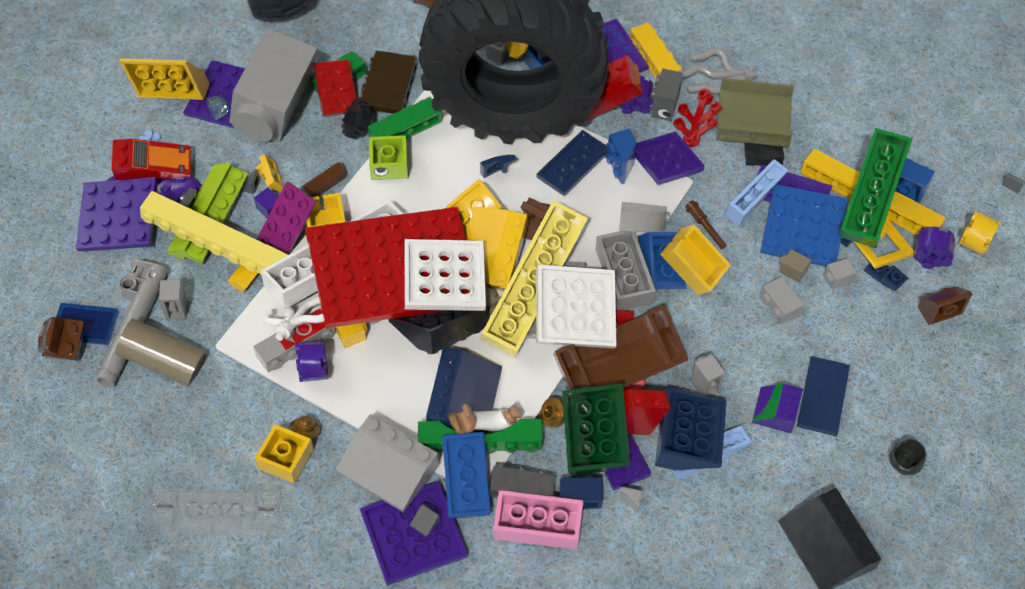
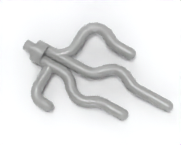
[677,47,758,94]

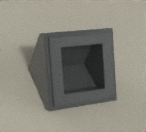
[1002,173,1025,193]

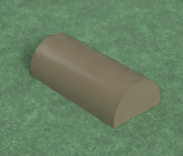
[115,318,206,386]

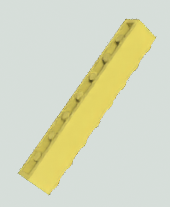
[140,191,288,275]

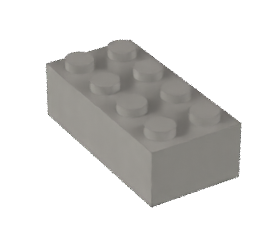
[595,231,656,310]

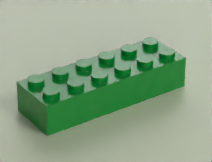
[840,128,913,248]

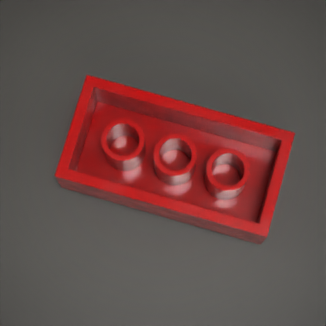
[580,55,643,123]

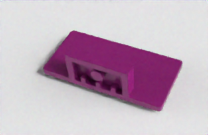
[256,182,316,255]

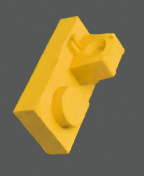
[255,154,284,192]

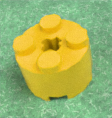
[959,211,1001,256]

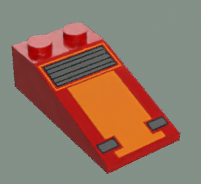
[111,138,191,180]

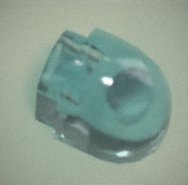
[206,96,229,120]

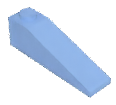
[725,159,789,226]

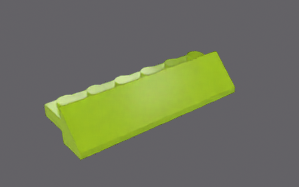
[167,162,248,264]

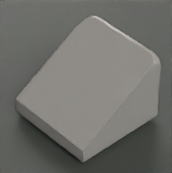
[619,487,642,513]

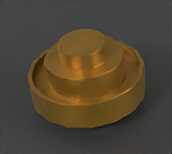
[540,397,564,428]
[289,415,320,439]

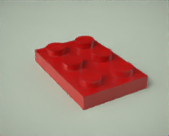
[313,60,356,117]

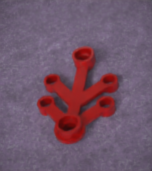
[673,89,722,148]

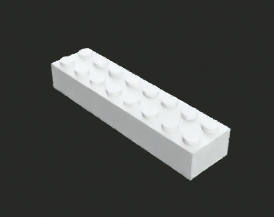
[261,200,403,309]

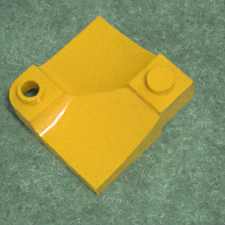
[445,179,505,236]

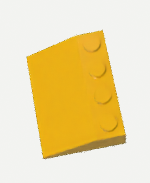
[119,58,210,100]
[465,206,529,291]

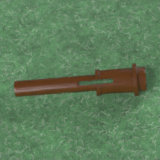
[685,200,727,250]

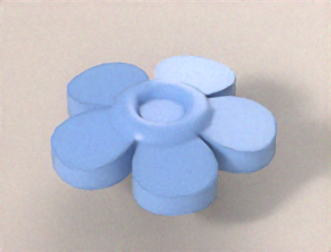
[139,130,160,142]

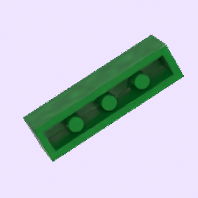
[368,96,442,139]

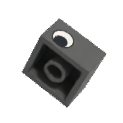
[650,68,683,122]

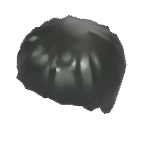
[889,439,927,475]

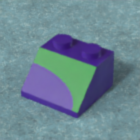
[752,383,803,434]

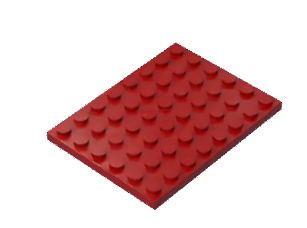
[305,207,470,329]

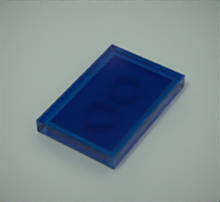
[56,303,119,345]

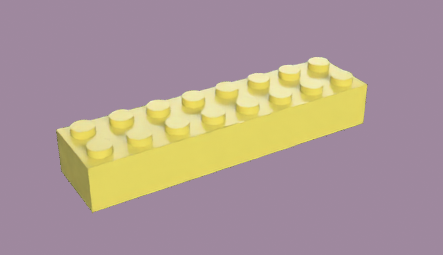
[480,200,588,357]

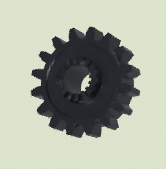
[341,99,372,139]

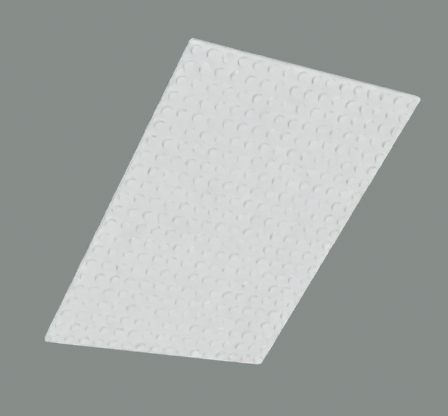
[216,91,693,488]

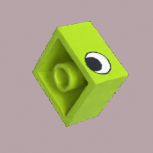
[369,136,408,180]

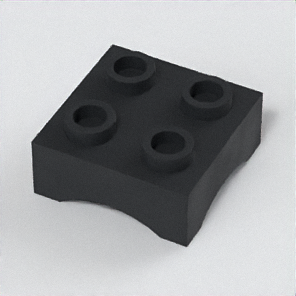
[744,142,784,166]

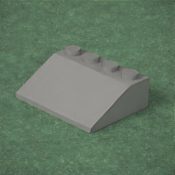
[336,414,439,512]

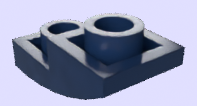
[863,256,909,291]

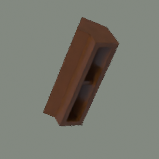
[300,162,346,197]

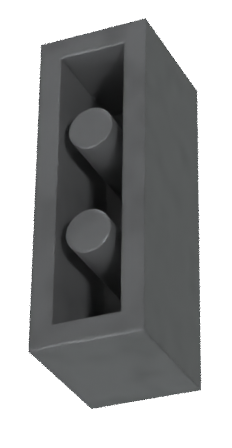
[489,465,555,498]

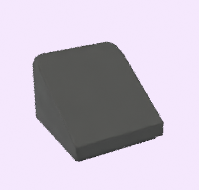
[242,169,261,194]
[410,505,440,537]

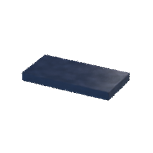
[536,129,607,197]
[797,356,850,437]

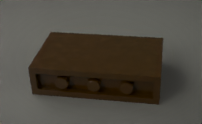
[358,50,417,114]

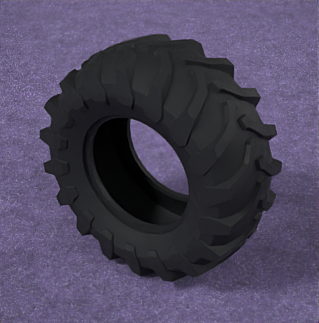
[419,0,608,145]

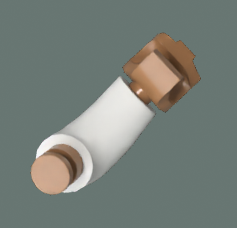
[449,404,523,434]

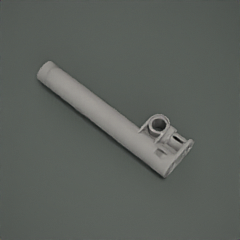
[95,259,168,387]

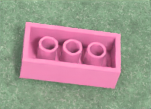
[493,490,583,550]

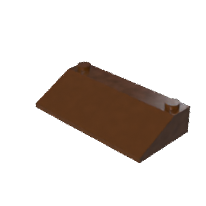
[553,305,688,390]

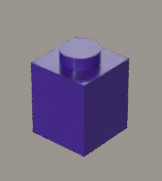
[254,188,278,218]

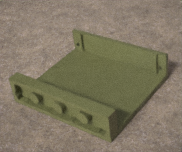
[716,78,794,147]

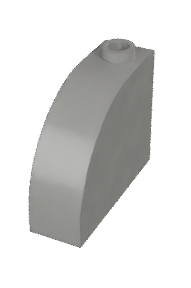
[619,202,670,232]

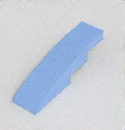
[671,426,752,480]

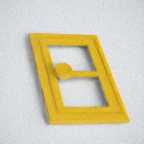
[846,206,914,269]

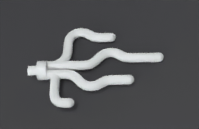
[263,295,324,341]

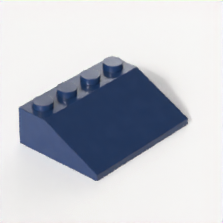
[426,347,502,434]
[655,387,727,470]

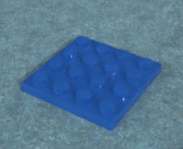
[760,184,849,267]

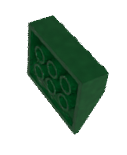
[562,384,630,476]

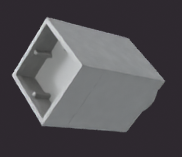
[229,28,317,142]

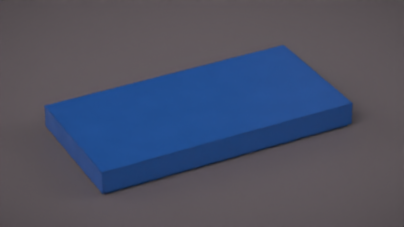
[442,432,491,519]

